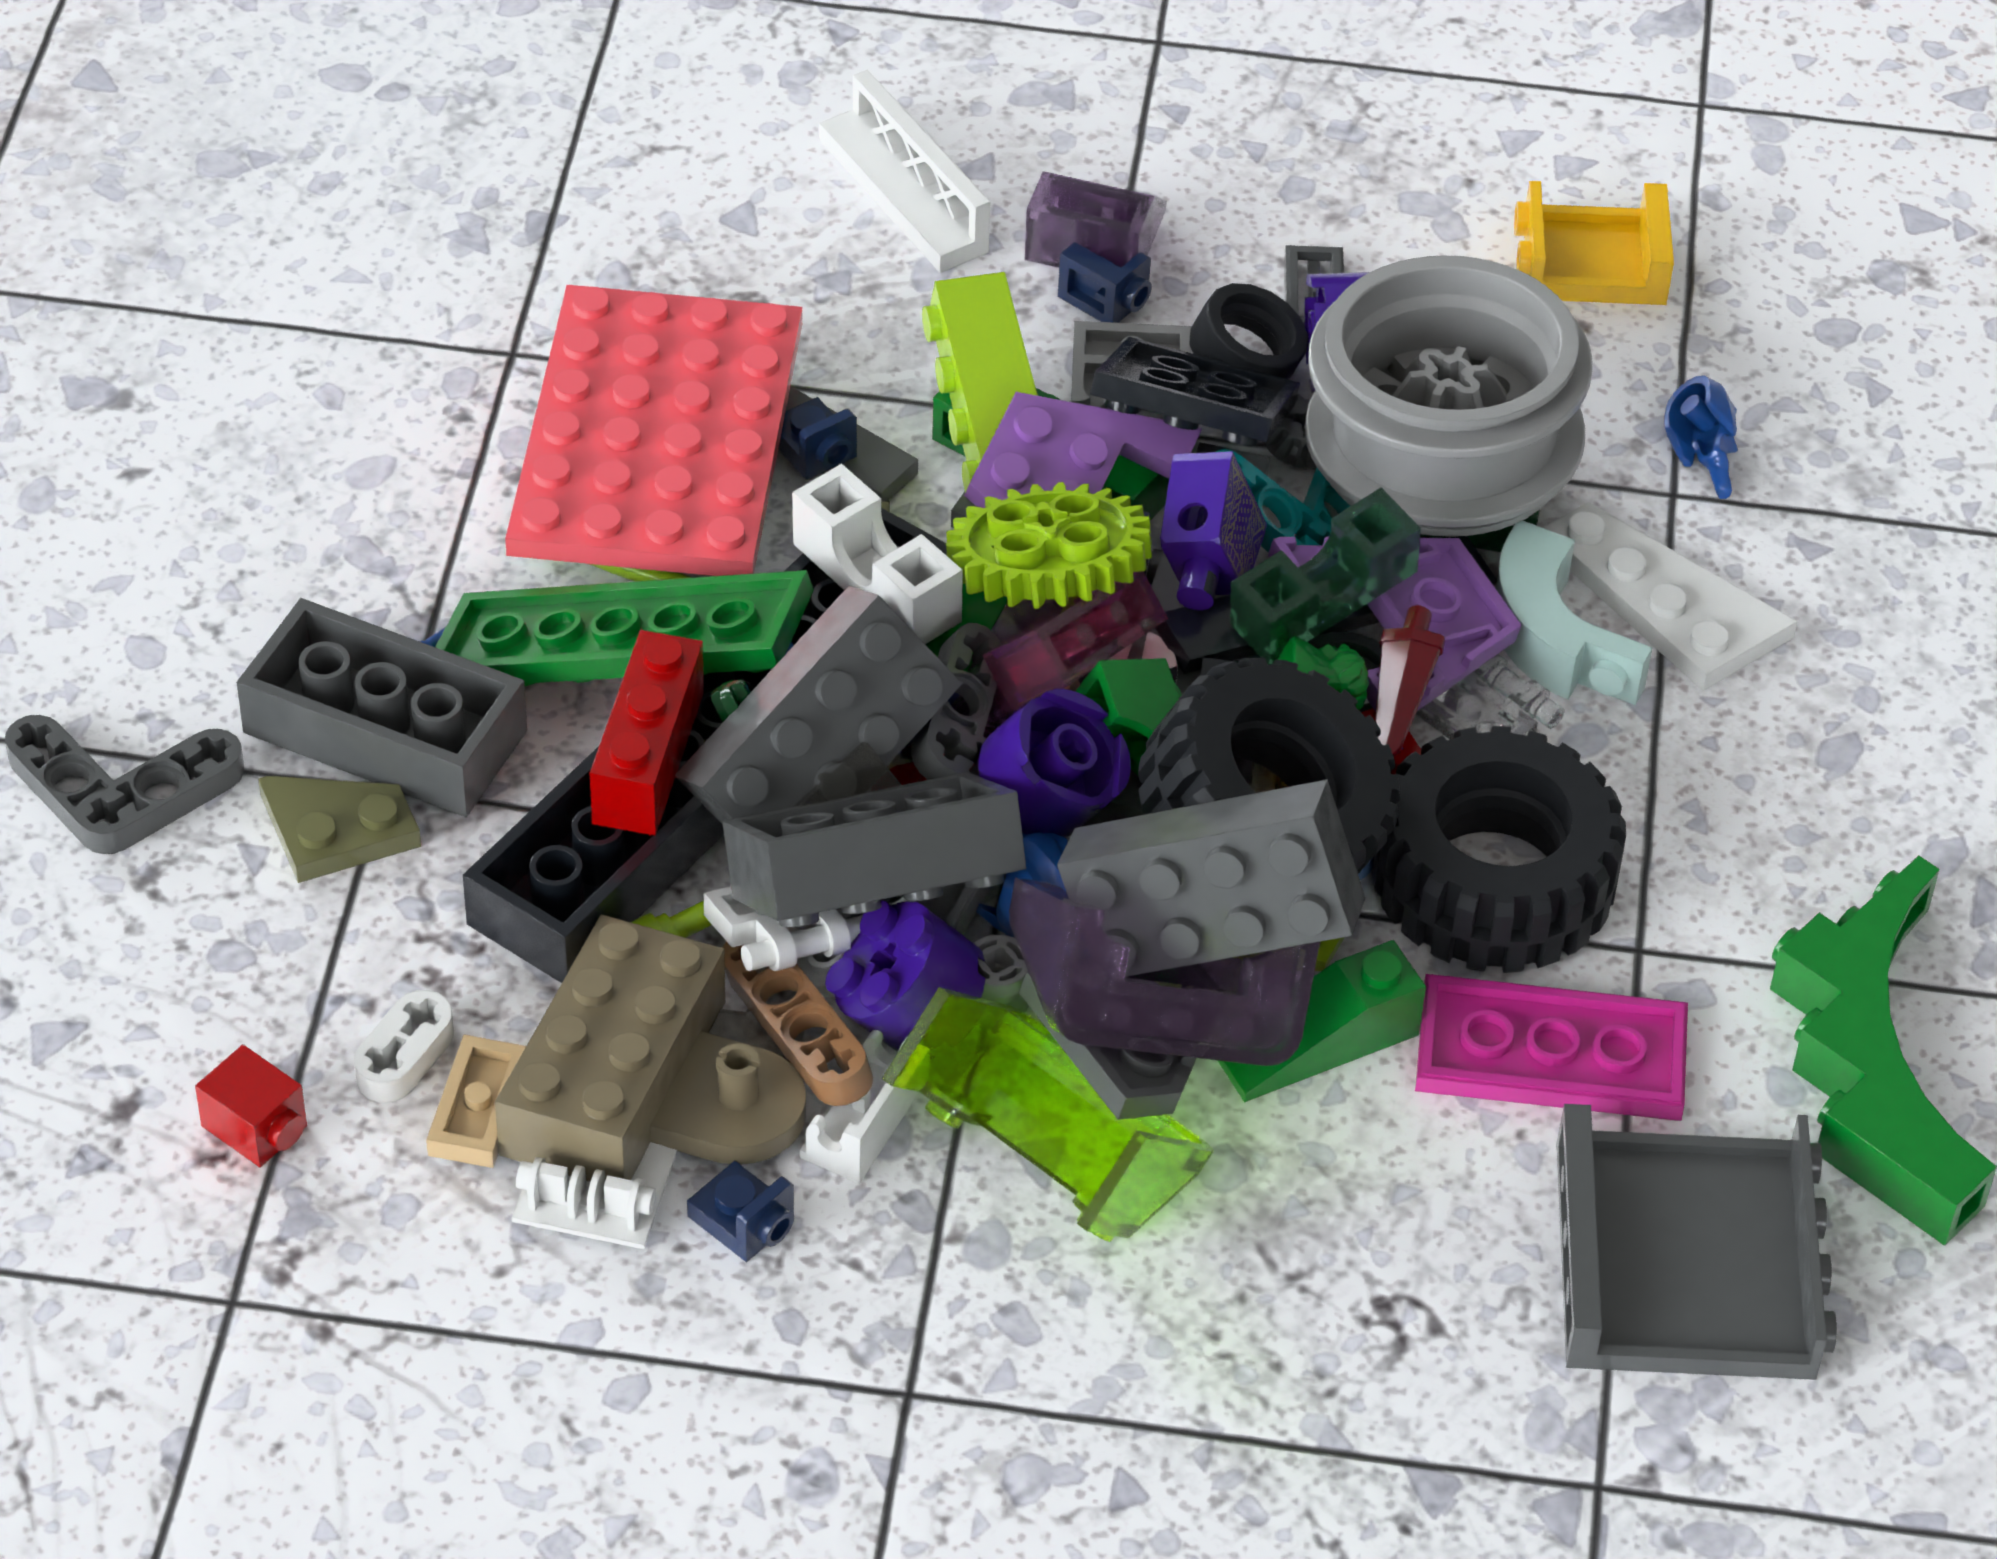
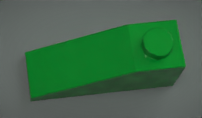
[1213,939,1426,1102]

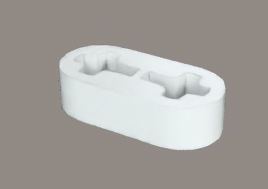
[354,990,454,1103]

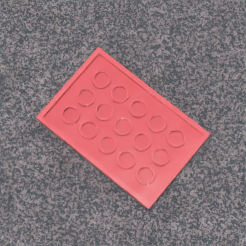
[505,284,802,576]

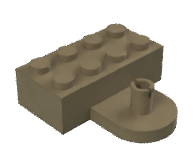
[495,914,806,1182]

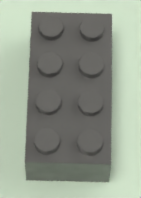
[674,586,962,824]
[236,598,527,818]
[722,772,1026,927]
[1057,779,1366,982]

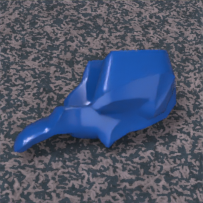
[1664,375,1738,499]

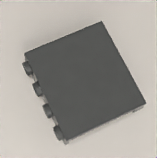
[1556,1104,1837,1380]

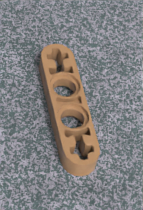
[722,941,874,1106]

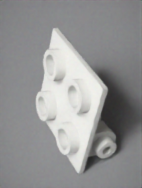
[512,1142,678,1249]

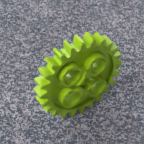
[946,482,1152,609]

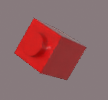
[195,1044,307,1168]

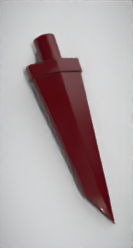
[1375,605,1445,757]

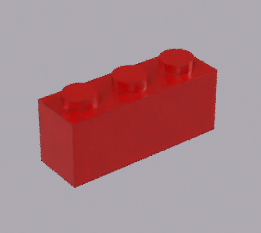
[590,630,704,836]

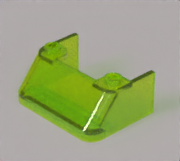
[881,987,1214,1242]

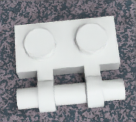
[704,886,863,971]

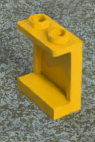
[1514,181,1674,305]

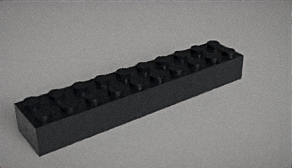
[462,507,947,983]

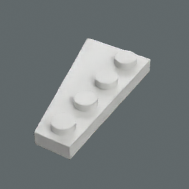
[1543,502,1798,691]

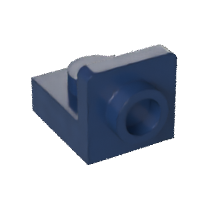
[1057,242,1152,323]
[778,397,857,480]
[687,1160,794,1263]

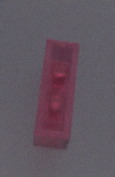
[982,571,1168,711]

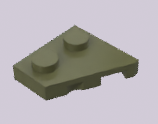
[258,776,421,883]

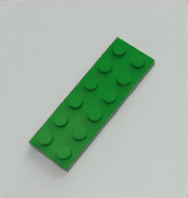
[435,570,814,686]

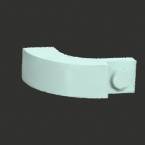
[1496,520,1653,705]

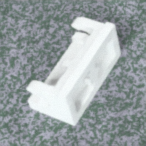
[800,1030,923,1184]

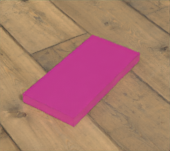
[1415,974,1688,1121]

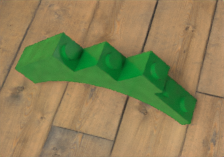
[1770,855,1997,1246]

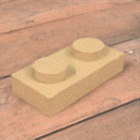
[426,1034,526,1168]

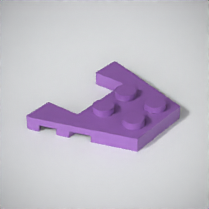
[964,392,1202,622]
[1268,537,1522,712]

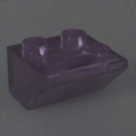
[1024,171,1167,268]

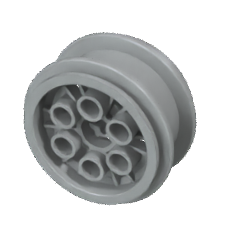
[1305,255,1592,537]

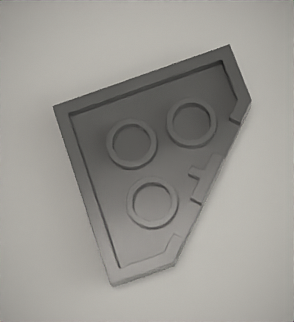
[1019,964,1222,1120]

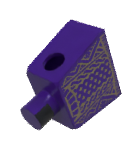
[1160,451,1267,610]

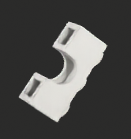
[792,463,963,644]

